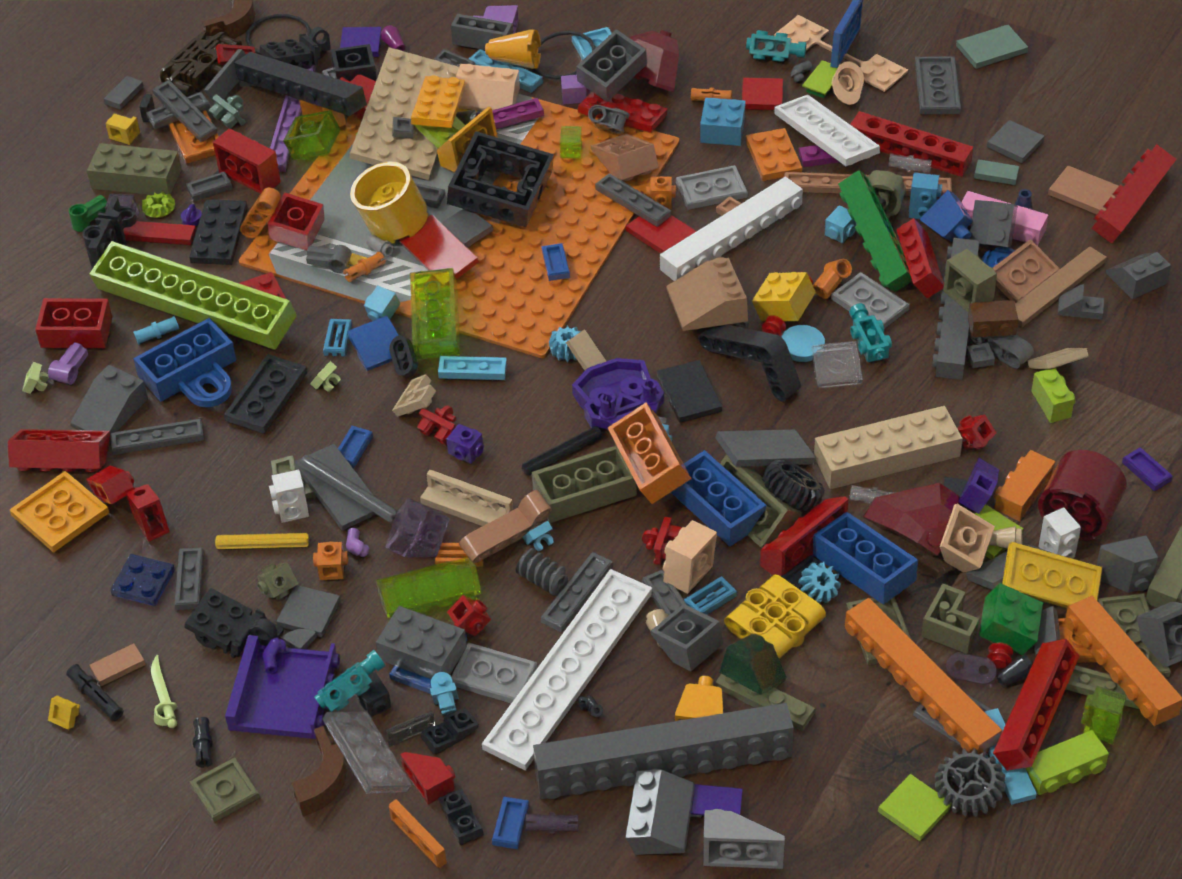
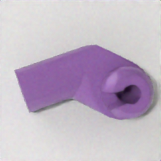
[346,528,369,557]

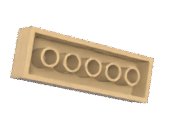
[814,406,962,489]

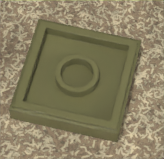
[189,757,260,822]

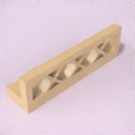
[420,470,513,526]

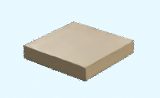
[1027,348,1088,369]

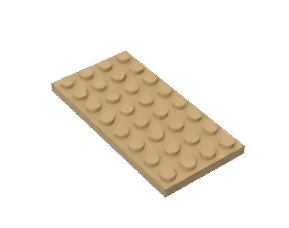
[349,47,459,180]

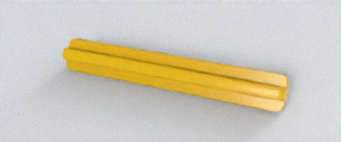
[215,533,309,549]

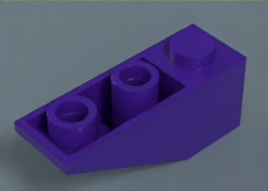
[959,458,999,514]

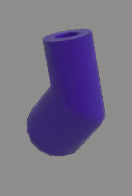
[262,638,286,673]

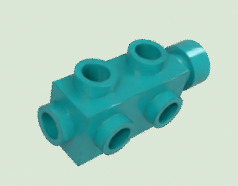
[746,30,807,62]
[849,303,892,362]
[314,650,386,712]

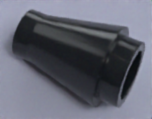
[996,655,1033,688]

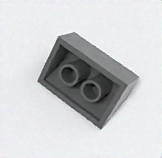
[625,770,695,855]

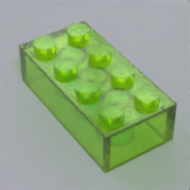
[410,268,460,359]

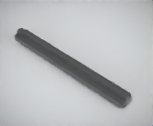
[299,455,397,522]

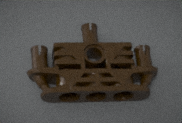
[159,31,242,97]

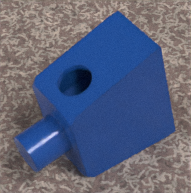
[920,190,972,242]

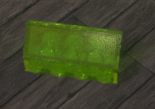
[375,557,482,617]

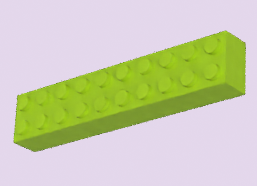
[89,241,297,350]

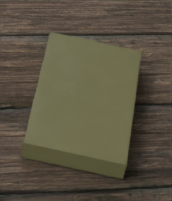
[1097,593,1171,678]

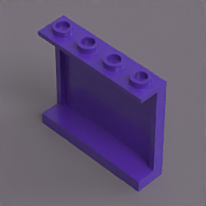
[225,635,340,739]

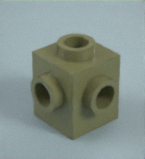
[257,563,298,599]

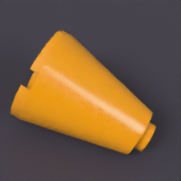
[485,29,541,69]

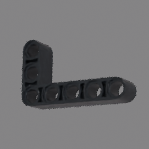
[698,325,801,402]

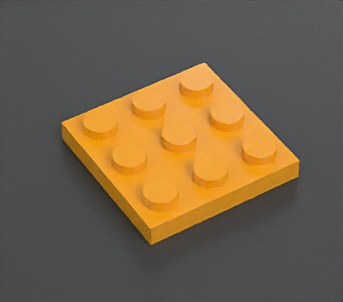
[10,471,109,553]

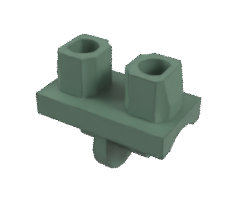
[209,94,246,129]

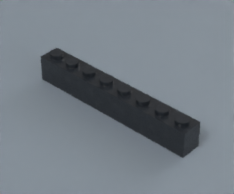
[234,52,367,116]

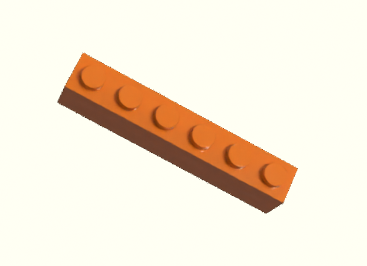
[1064,596,1182,726]

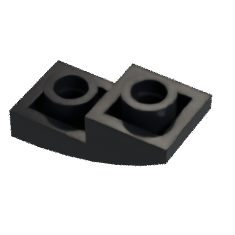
[421,707,479,754]
[438,789,484,845]

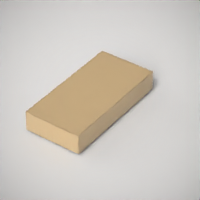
[566,329,606,370]

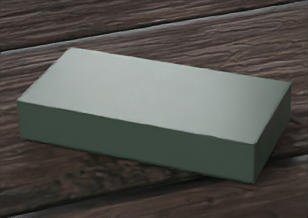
[974,159,1019,185]

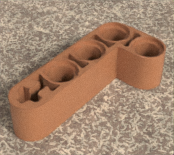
[459,490,552,563]

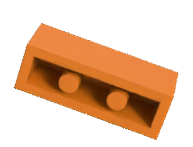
[994,450,1055,521]

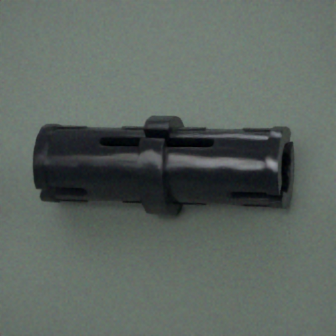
[192,717,213,768]

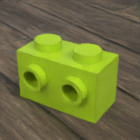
[1032,368,1076,423]

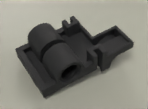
[260,27,331,68]
[83,197,137,268]
[184,588,284,658]

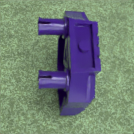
[572,358,664,430]

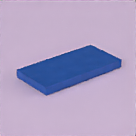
[830,0,863,68]

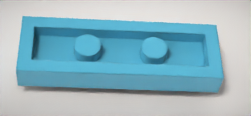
[438,356,507,380]

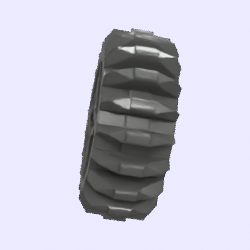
[935,748,1005,817]

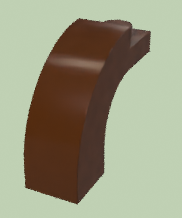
[203,0,255,39]
[291,726,347,817]

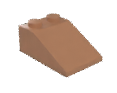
[591,134,659,181]

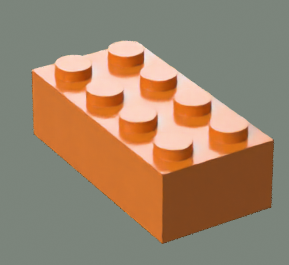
[608,403,691,504]

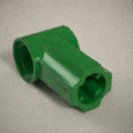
[69,195,109,232]

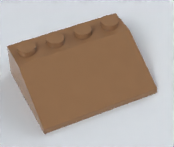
[666,257,748,331]

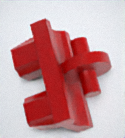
[417,405,456,446]
[642,517,682,565]

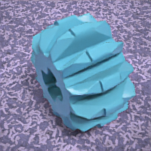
[549,325,581,363]
[798,562,841,603]

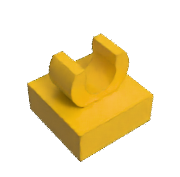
[48,695,80,729]

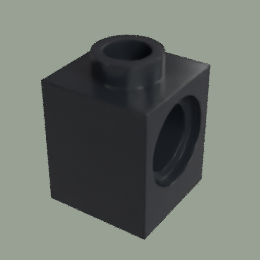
[355,672,391,718]

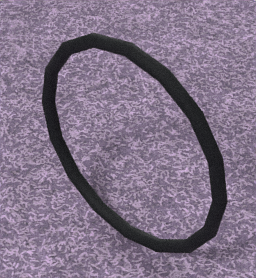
[245,14,311,55]
[534,31,596,80]

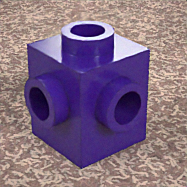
[447,424,484,464]

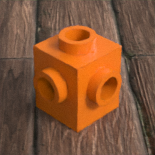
[646,176,676,209]
[313,542,348,580]

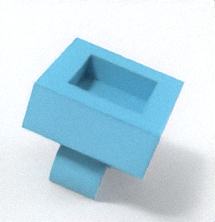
[523,521,553,552]

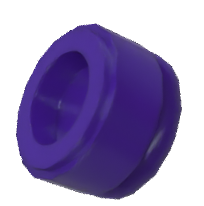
[181,204,202,226]

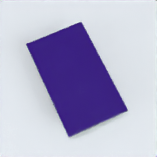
[691,784,743,817]

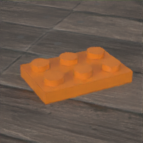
[746,128,802,181]

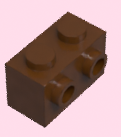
[968,300,1019,338]

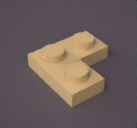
[392,375,436,416]

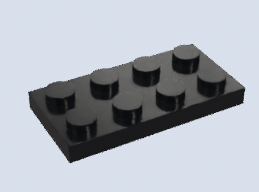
[189,199,248,265]
[224,354,307,434]

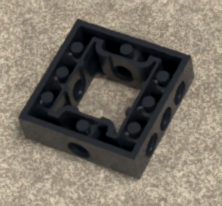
[447,131,554,227]

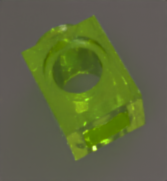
[560,126,582,158]

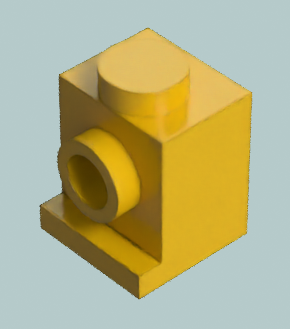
[106,114,140,145]

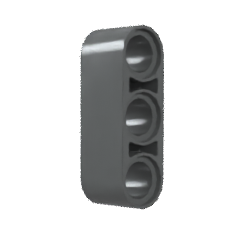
[969,332,1034,369]

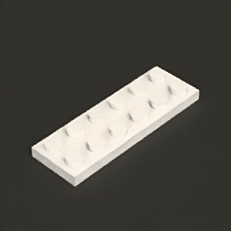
[775,95,880,166]

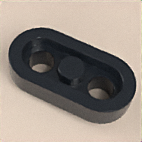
[389,335,418,378]

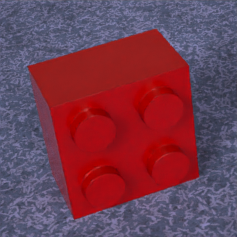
[268,192,325,250]

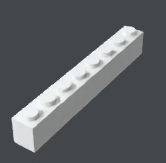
[660,176,803,281]

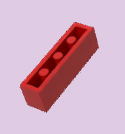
[896,218,944,298]

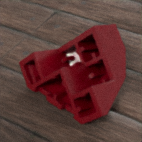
[630,29,679,92]
[863,483,959,556]

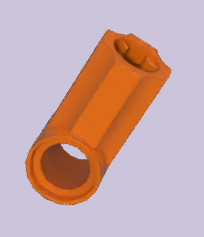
[813,259,852,299]

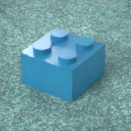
[700,98,746,146]

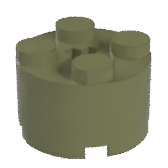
[868,170,906,219]

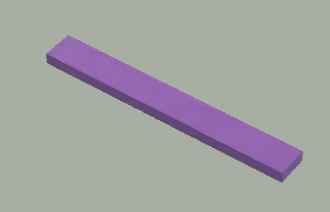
[270,61,316,172]

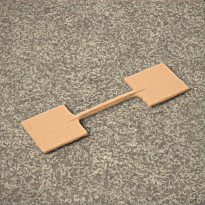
[774,15,908,92]

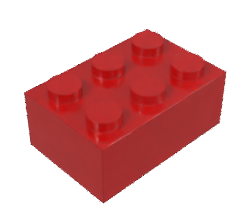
[213,128,281,194]
[35,298,113,348]

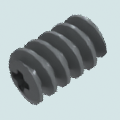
[515,548,568,596]

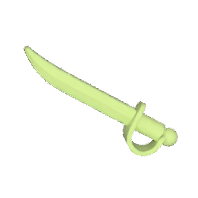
[151,655,177,728]

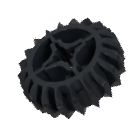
[762,460,825,511]

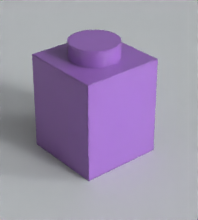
[561,75,590,104]

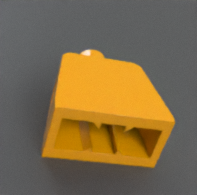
[675,676,723,721]

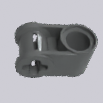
[588,105,630,135]

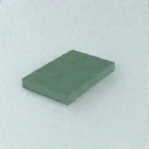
[956,25,1028,69]

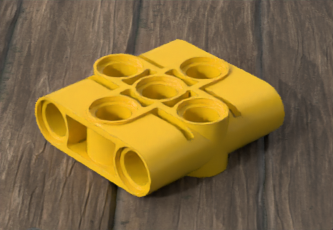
[724,574,826,662]

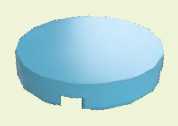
[782,325,825,362]

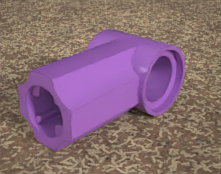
[48,342,88,385]

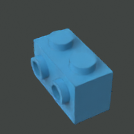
[908,173,942,219]

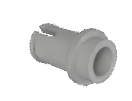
[366,235,393,257]

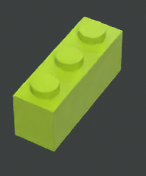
[1025,730,1109,795]

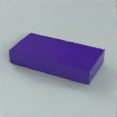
[1122,447,1173,491]

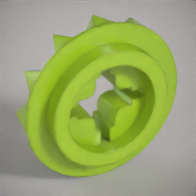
[142,192,175,218]

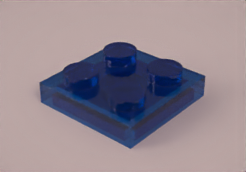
[110,554,175,606]

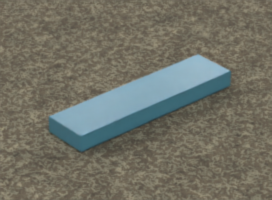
[469,49,543,93]
[985,708,1037,805]

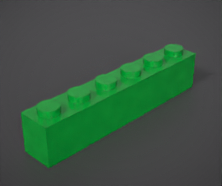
[838,170,912,292]

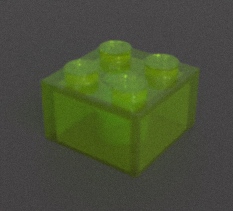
[283,110,341,160]

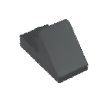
[1058,284,1104,320]

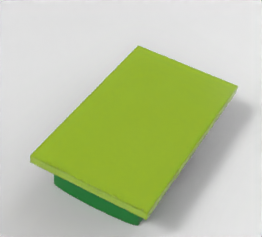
[802,60,838,98]

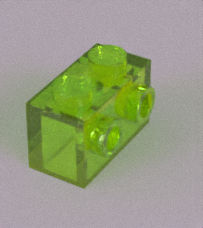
[1081,686,1127,744]

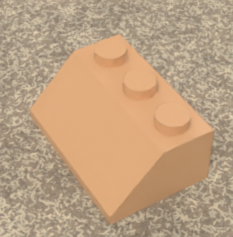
[456,64,520,111]

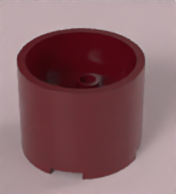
[1038,450,1127,541]

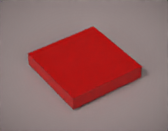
[742,78,783,110]

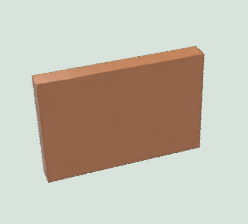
[1048,166,1118,214]
[993,239,1060,303]

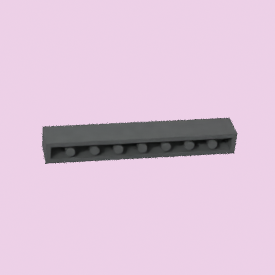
[932,238,979,380]

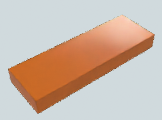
[389,799,447,868]

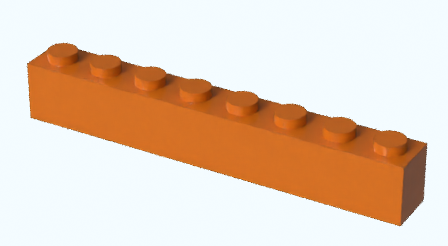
[845,598,1002,755]

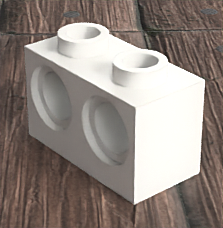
[269,470,309,523]
[1039,508,1081,559]

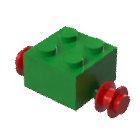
[979,583,1043,669]

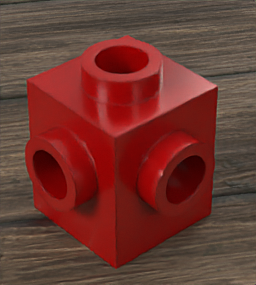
[957,414,997,450]
[447,595,492,636]

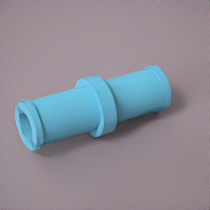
[133,316,179,345]

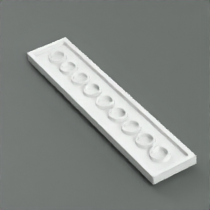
[482,569,652,771]

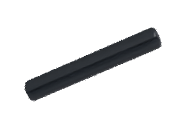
[522,426,602,476]

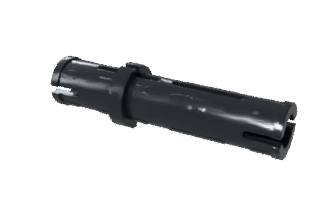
[66,664,124,721]

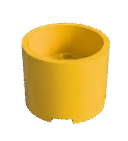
[350,162,428,243]

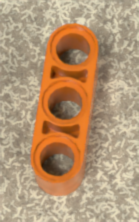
[240,187,281,238]

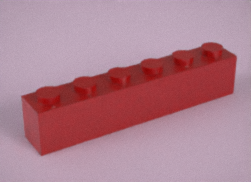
[1091,144,1176,244]
[993,638,1080,771]

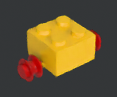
[752,272,816,337]

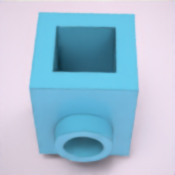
[825,205,856,243]
[364,285,400,321]

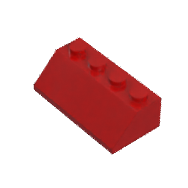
[8,429,110,472]
[760,496,848,576]

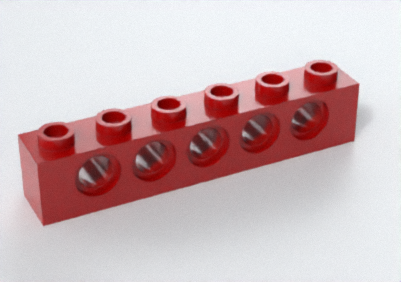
[850,111,973,177]

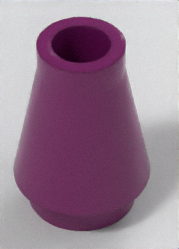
[381,25,406,51]

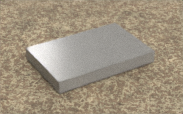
[676,165,748,210]
[831,272,909,329]
[451,643,537,703]

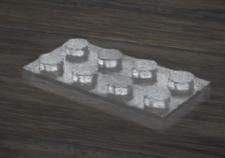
[323,712,411,794]

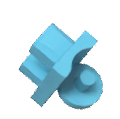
[430,672,459,716]

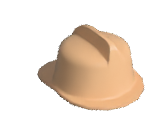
[832,61,864,105]

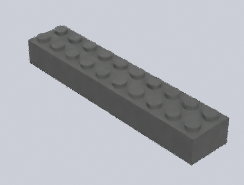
[533,703,794,799]

